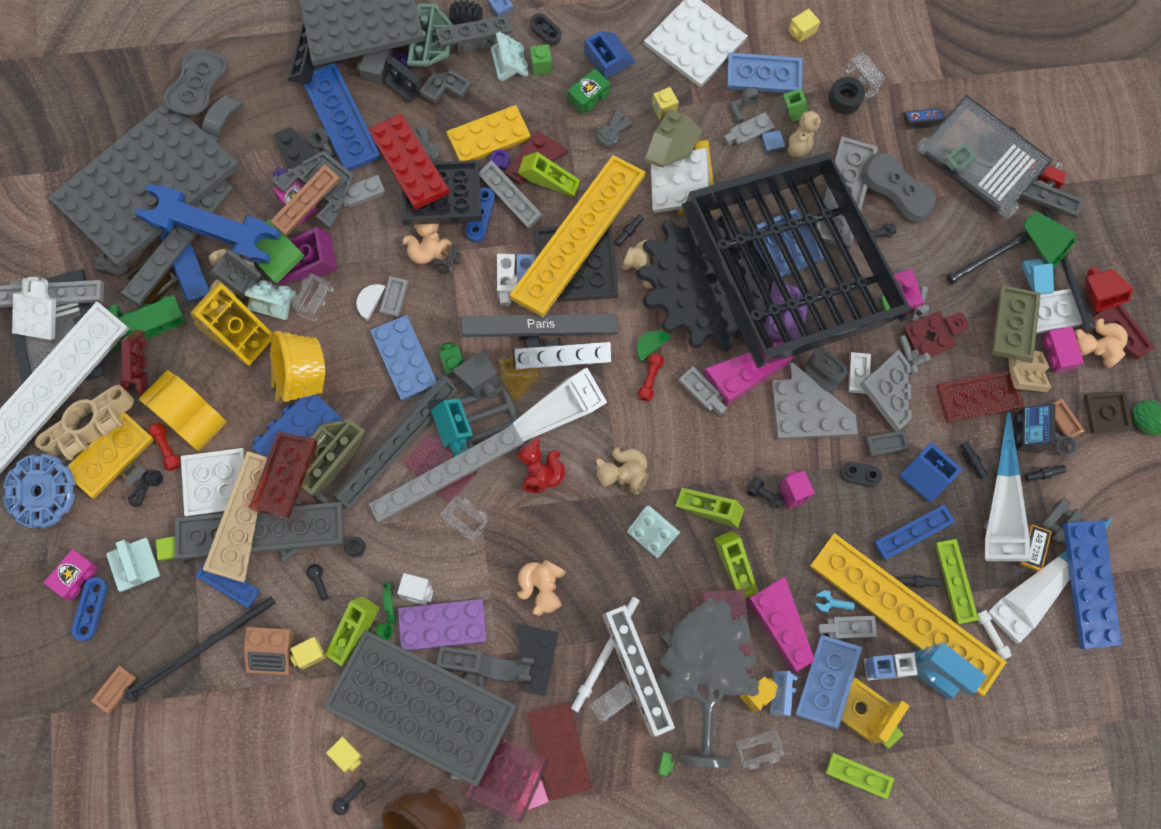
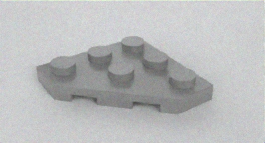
[860,349,912,432]

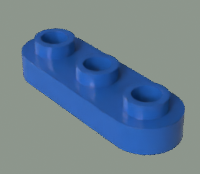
[466,187,495,243]
[72,577,108,642]

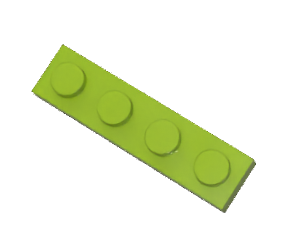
[935,539,979,625]

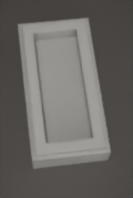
[379,276,409,318]

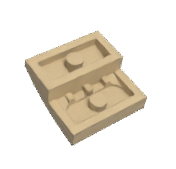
[1009,351,1051,392]

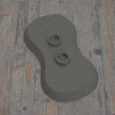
[163,49,227,116]
[862,152,937,222]

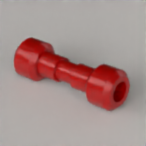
[637,353,665,402]
[148,422,181,471]

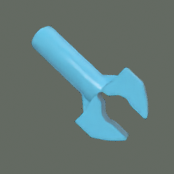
[814,590,855,613]

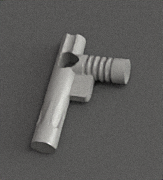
[911,286,930,323]
[899,335,930,374]

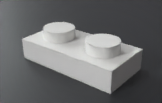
[848,352,871,394]

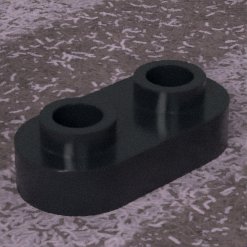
[530,13,562,45]
[840,461,882,487]

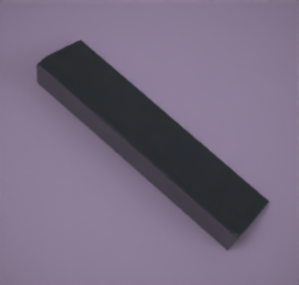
[288,23,315,84]

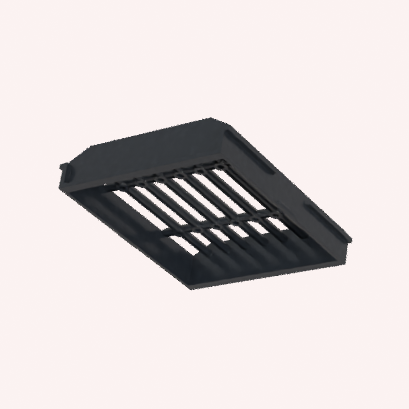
[681,152,911,368]

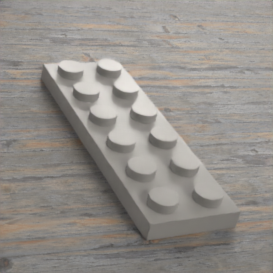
[816,137,878,249]

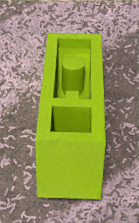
[518,152,580,197]
[675,488,745,528]
[714,531,759,601]
[325,597,380,666]

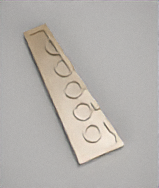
[203,451,268,583]

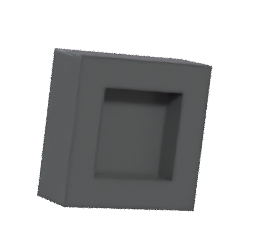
[120,460,146,485]

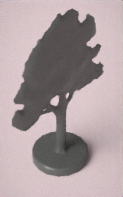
[656,597,760,768]

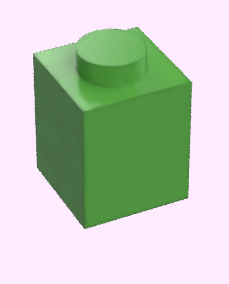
[530,44,552,75]
[783,88,808,123]

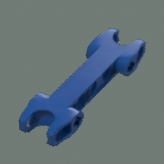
[134,184,281,264]

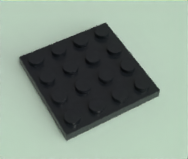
[402,160,482,225]
[534,224,618,302]

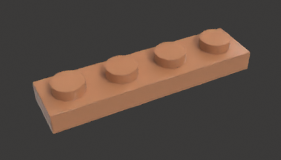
[271,165,340,236]

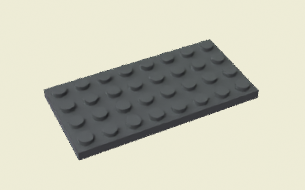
[324,630,517,787]

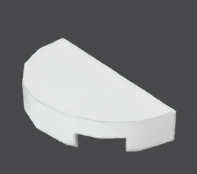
[356,284,386,321]

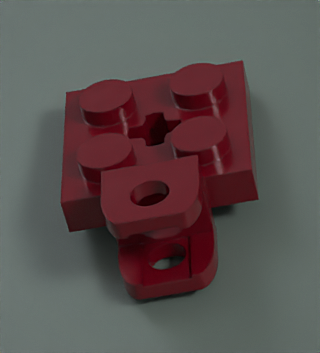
[903,310,969,358]
[120,330,148,395]

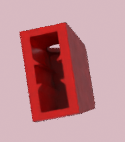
[1085,267,1134,313]

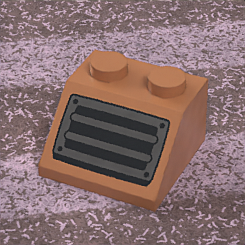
[244,627,295,675]

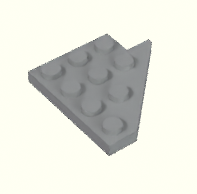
[771,363,858,440]

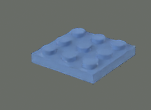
[747,209,824,279]

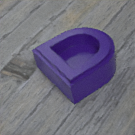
[489,149,509,170]

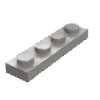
[479,160,543,229]

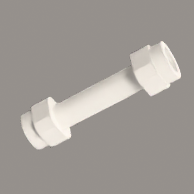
[977,610,1012,659]

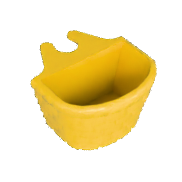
[270,331,325,402]

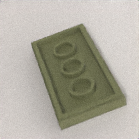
[991,285,1041,363]

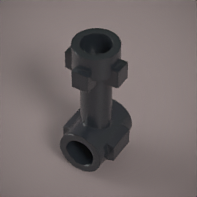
[872,223,896,238]
[746,477,785,509]

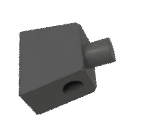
[453,350,500,399]

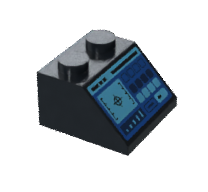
[1014,404,1056,453]

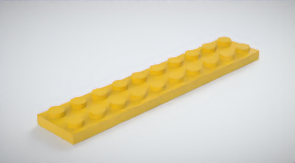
[509,155,646,317]
[809,533,1007,696]

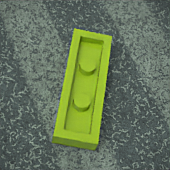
[824,753,894,799]

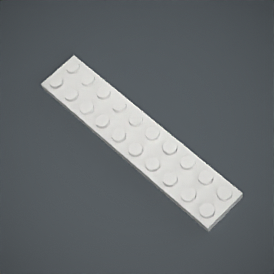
[0,302,130,474]

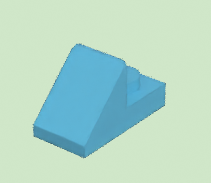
[1022,259,1054,295]

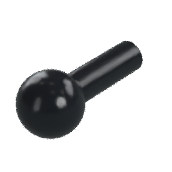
[306,564,329,601]
[332,779,366,815]

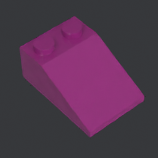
[276,227,338,285]

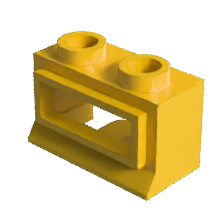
[739,676,778,713]

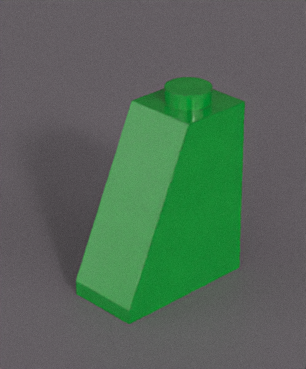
[1024,211,1077,270]

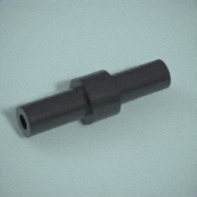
[614,214,644,247]
[960,441,989,479]
[1025,465,1067,482]
[897,575,940,588]

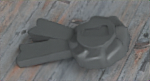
[596,109,633,147]
[412,125,441,162]

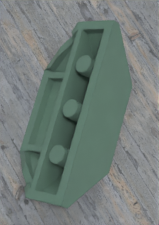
[407,4,453,66]

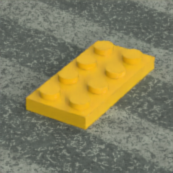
[446,105,531,161]
[68,412,154,499]

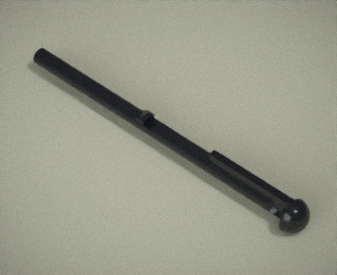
[1041,206,1096,332]
[124,596,276,702]

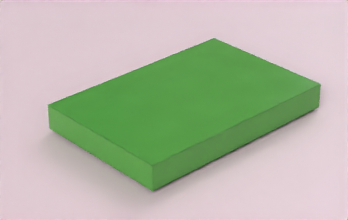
[256,219,305,283]

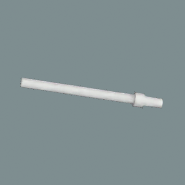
[571,597,639,713]

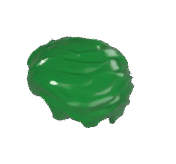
[1132,400,1161,436]

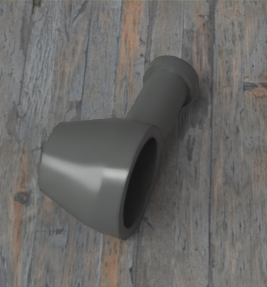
[1055,432,1078,456]

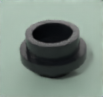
[344,537,366,558]

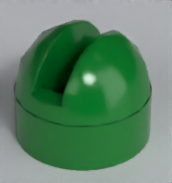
[374,623,393,641]

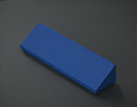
[160,232,210,302]

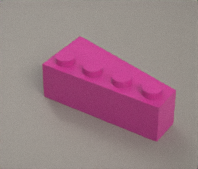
[703,341,793,407]
[746,577,815,674]

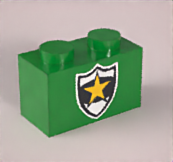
[567,69,610,115]

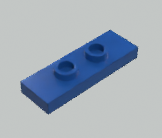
[195,560,261,609]

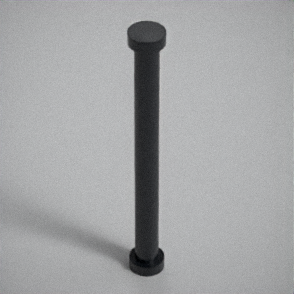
[946,232,1028,285]

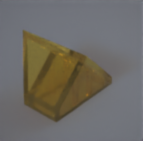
[499,357,540,403]

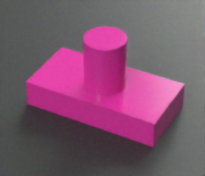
[893,269,924,309]

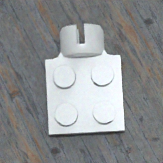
[12,277,56,340]

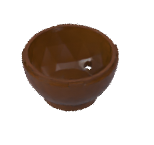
[381,788,466,829]

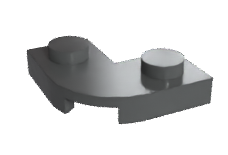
[419,70,472,104]

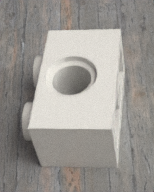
[397,573,434,606]

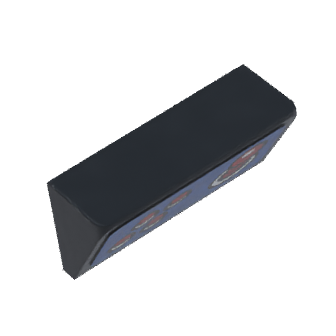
[903,108,945,129]

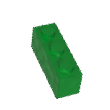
[118,295,187,339]

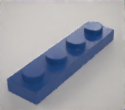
[873,504,955,561]

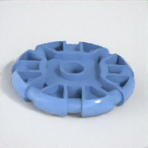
[3,454,76,529]

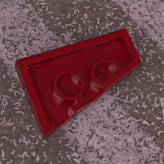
[504,130,568,185]
[1092,304,1155,360]

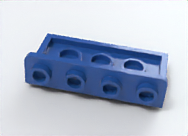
[252,394,343,479]

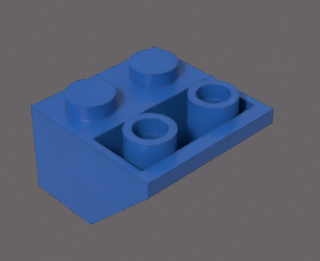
[584,31,635,79]
[899,442,963,503]

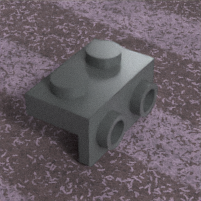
[210,250,261,298]

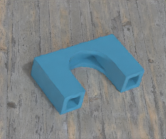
[912,642,987,700]

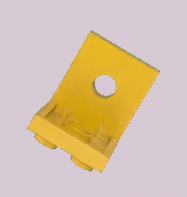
[841,678,909,744]

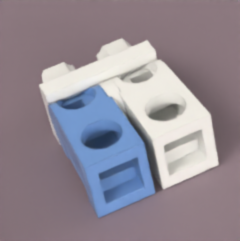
[497,254,535,307]
[863,653,918,681]

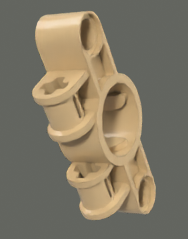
[35,385,134,461]

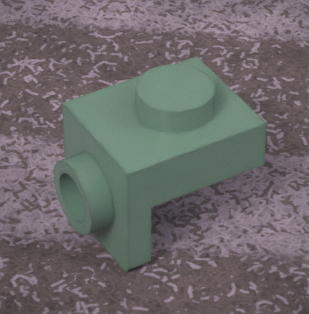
[945,142,978,172]

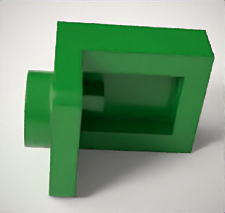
[437,342,464,375]

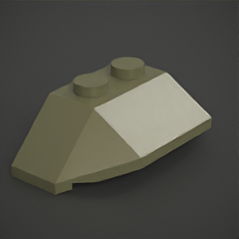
[645,109,703,168]
[295,419,366,496]

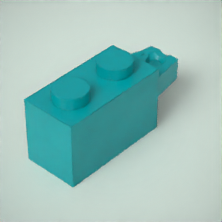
[431,398,473,456]

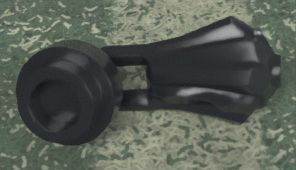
[127,470,163,507]

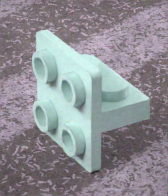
[491,32,529,81]
[245,280,296,320]
[627,506,680,558]
[106,538,160,592]

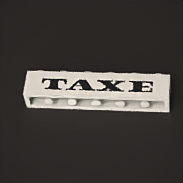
[602,605,675,737]

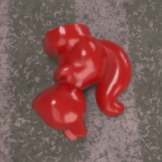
[516,438,565,494]

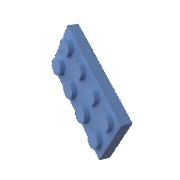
[727,52,802,93]
[370,315,437,402]
[796,635,863,730]

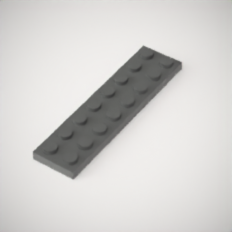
[175,502,344,561]

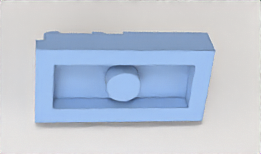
[770,671,797,716]

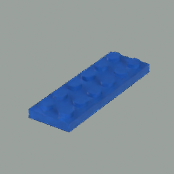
[303,63,381,171]
[1063,520,1122,649]

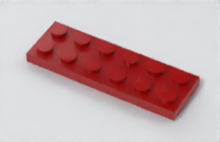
[368,113,450,210]

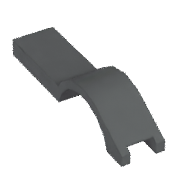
[202,94,244,144]
[436,646,535,682]

